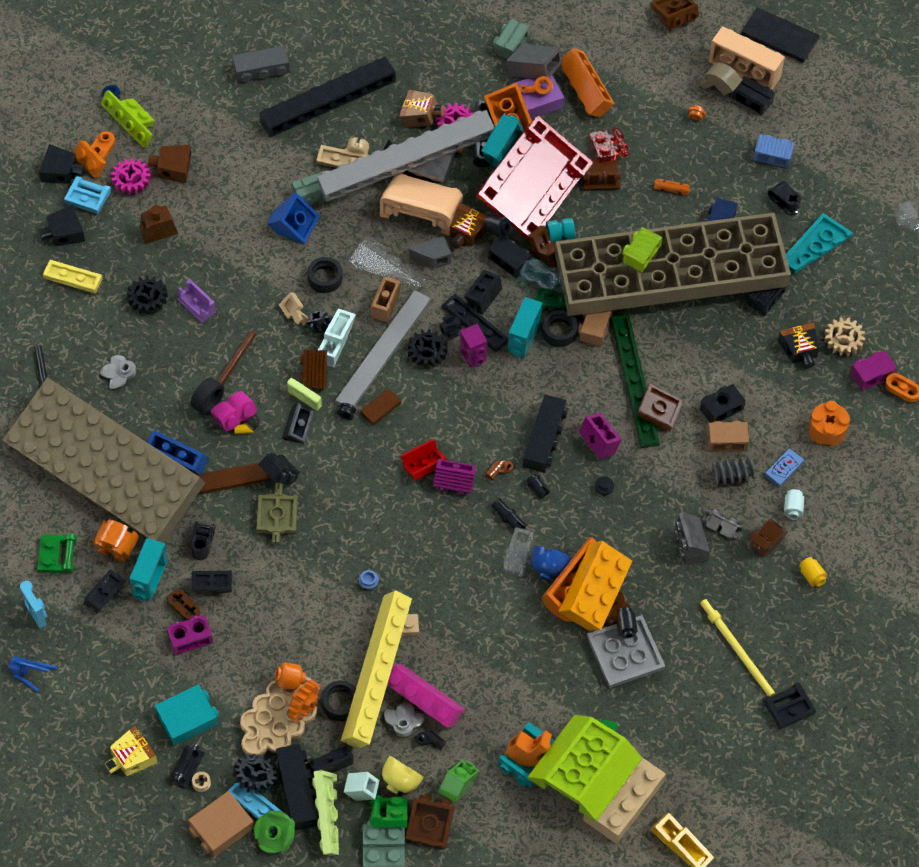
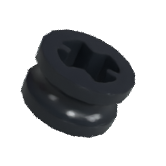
[337,403,356,420]

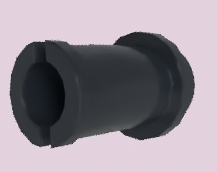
[526,474,550,499]

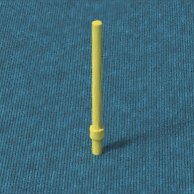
[700,599,775,697]

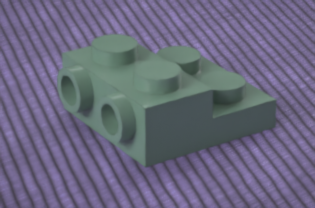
[363,821,405,867]

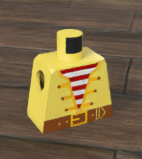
[105,726,157,776]

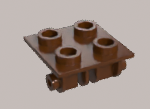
[583,158,620,190]

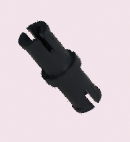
[491,498,527,533]

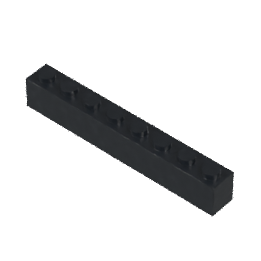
[259,57,396,138]

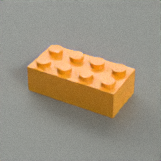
[558,541,632,631]

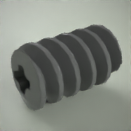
[712,458,754,486]

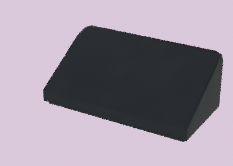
[282,403,314,444]

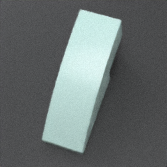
[318,309,356,368]

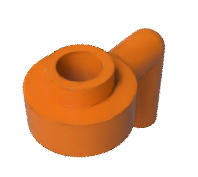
[520,76,553,95]

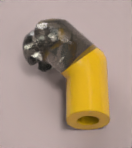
[234,414,260,434]

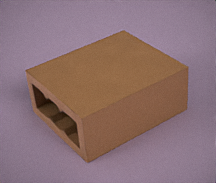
[188,791,254,857]

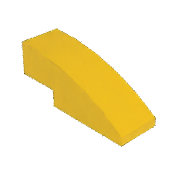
[650,813,714,867]

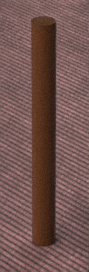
[217,331,256,385]

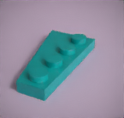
[786,213,853,274]

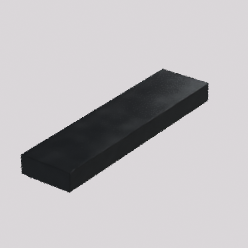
[442,294,508,352]

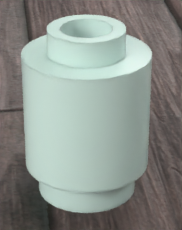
[784,489,804,520]

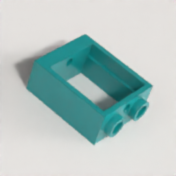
[481,114,524,167]
[130,538,168,601]

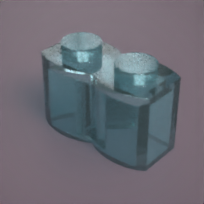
[520,258,561,290]

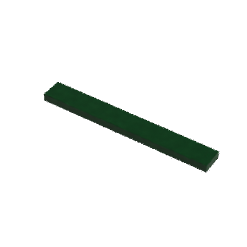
[610,314,660,448]

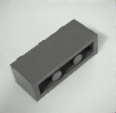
[232,46,290,82]

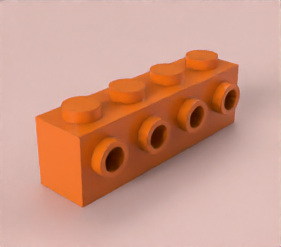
[561,48,615,118]

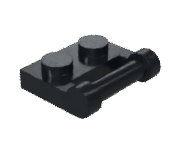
[762,682,816,729]

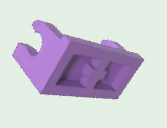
[177,279,216,323]

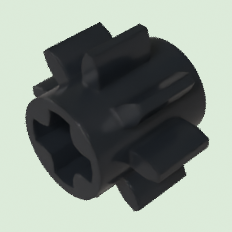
[307,310,331,333]
[439,315,462,339]

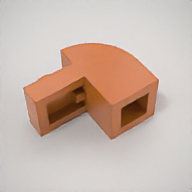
[505,730,552,767]

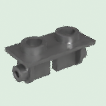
[701,508,743,540]

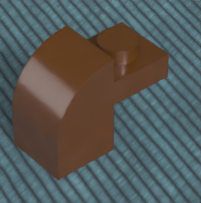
[528,225,558,270]
[749,519,788,556]

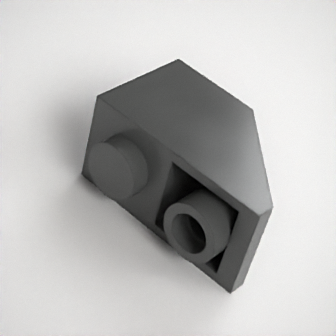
[409,236,451,268]

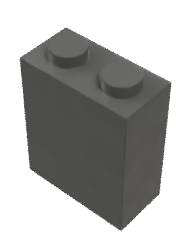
[506,44,562,79]

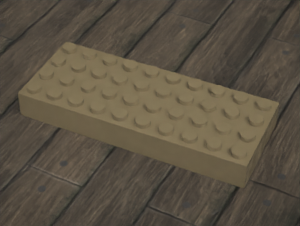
[3,377,205,543]

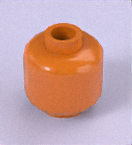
[275,662,306,690]

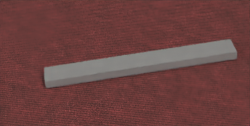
[335,290,431,407]

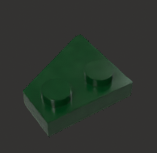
[534,287,567,312]

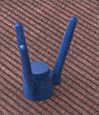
[9,656,57,692]

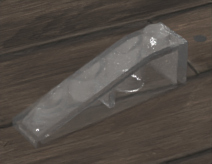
[349,235,426,287]

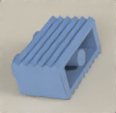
[753,134,794,168]

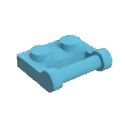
[64,176,112,214]
[20,581,48,629]

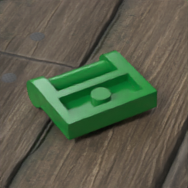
[37,533,77,574]
[370,795,407,828]

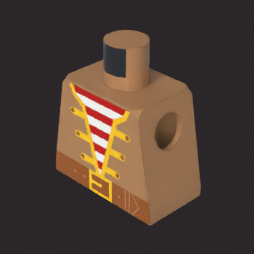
[399,90,445,128]

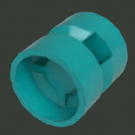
[546,218,576,243]

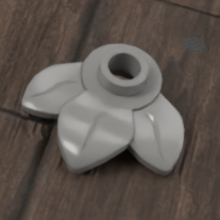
[99,355,136,390]
[384,702,424,737]

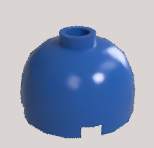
[531,546,571,580]

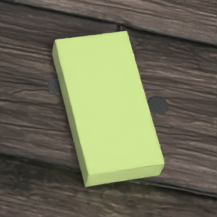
[287,378,322,411]

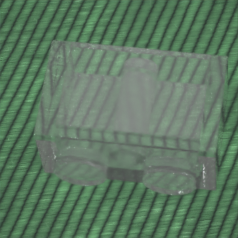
[503,527,534,577]

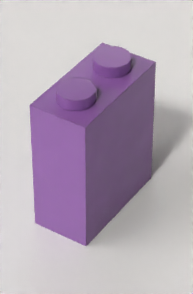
[511,75,564,119]

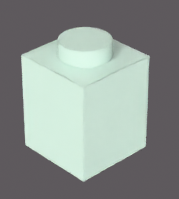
[344,772,380,801]

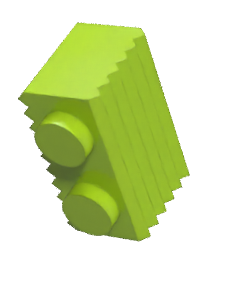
[622,227,662,272]

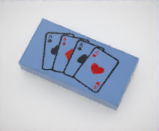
[765,448,804,488]

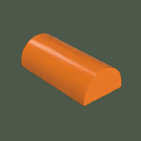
[484,83,532,131]
[542,537,597,622]

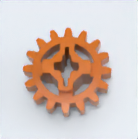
[287,680,320,722]

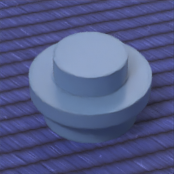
[359,570,379,590]

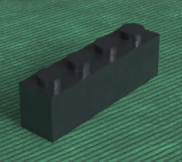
[523,394,569,473]
[276,743,319,831]

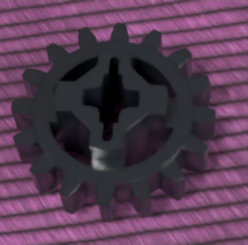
[127,276,168,315]
[407,329,448,368]
[232,754,278,794]

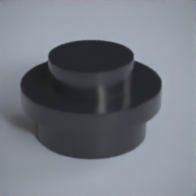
[595,477,614,495]

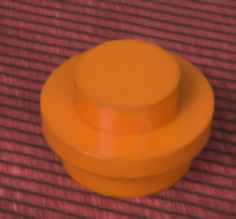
[688,105,706,121]

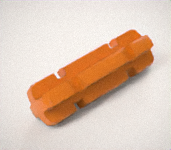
[654,179,690,195]

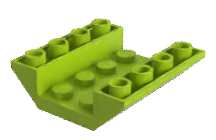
[528,715,642,822]

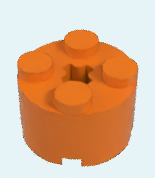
[809,401,850,446]
[93,520,139,563]

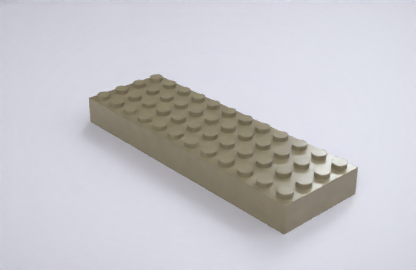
[555,213,791,316]

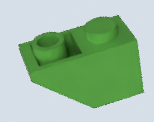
[438,760,480,803]

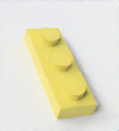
[43,260,103,294]

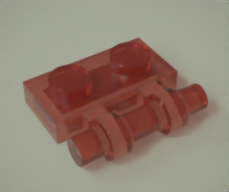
[589,127,629,163]

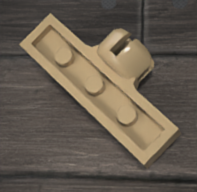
[316,137,387,179]

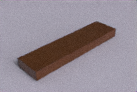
[197,462,272,495]

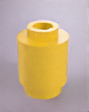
[799,557,827,587]

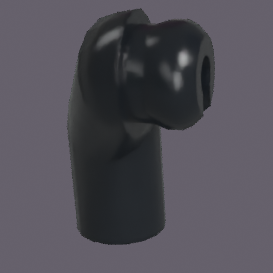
[415,731,447,750]

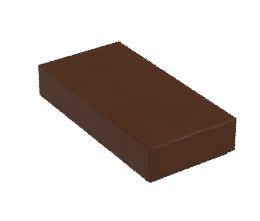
[360,388,401,426]

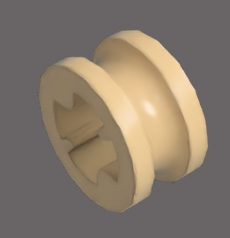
[192,772,211,792]

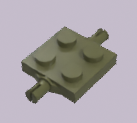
[257,483,298,545]

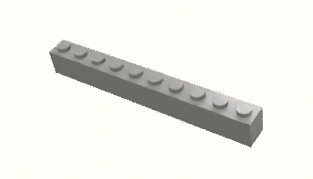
[317,110,495,202]

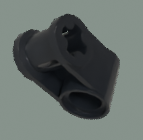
[768,181,801,216]
[191,521,215,560]

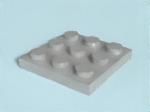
[587,615,665,688]

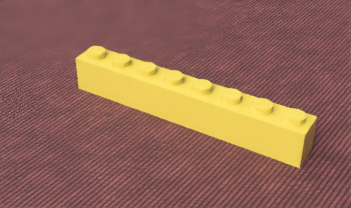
[341,590,412,749]

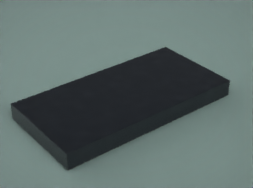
[741,7,820,63]

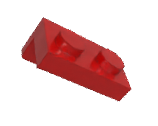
[400,439,447,481]

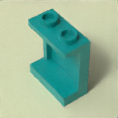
[498,722,554,789]

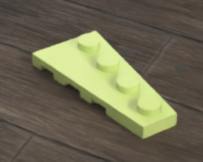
[313,770,339,856]

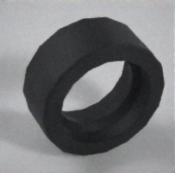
[307,257,343,293]
[542,310,578,347]
[190,377,224,415]
[321,680,356,721]

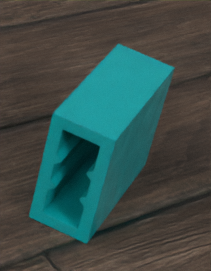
[507,297,542,358]
[155,684,219,746]

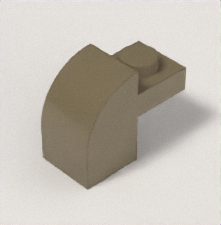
[700,63,743,96]

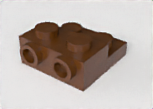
[650,0,699,29]
[405,795,455,848]

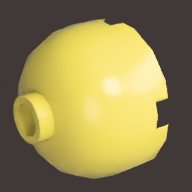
[382,756,424,794]

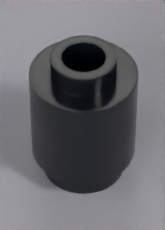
[484,214,511,236]
[615,607,638,638]

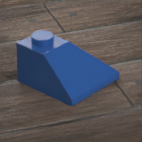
[267,193,320,244]

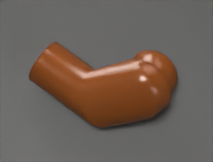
[485,461,513,481]

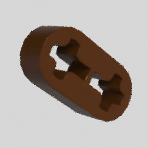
[169,590,200,621]

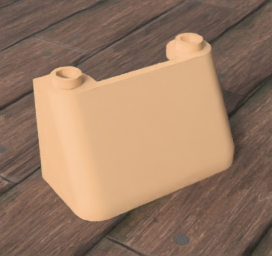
[380,174,463,236]

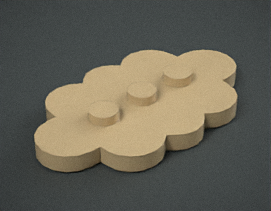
[240,677,317,757]

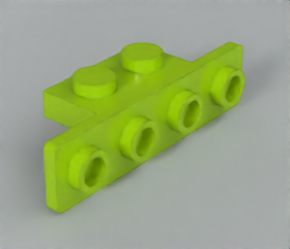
[101,90,155,148]

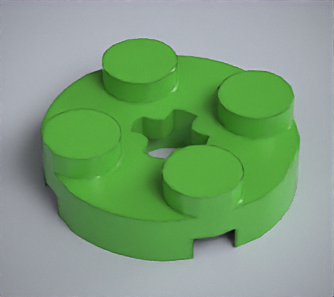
[254,811,295,853]

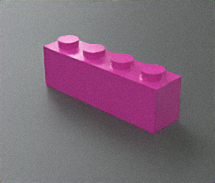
[387,664,465,727]

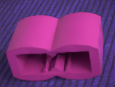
[210,391,257,431]

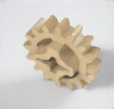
[824,317,865,356]

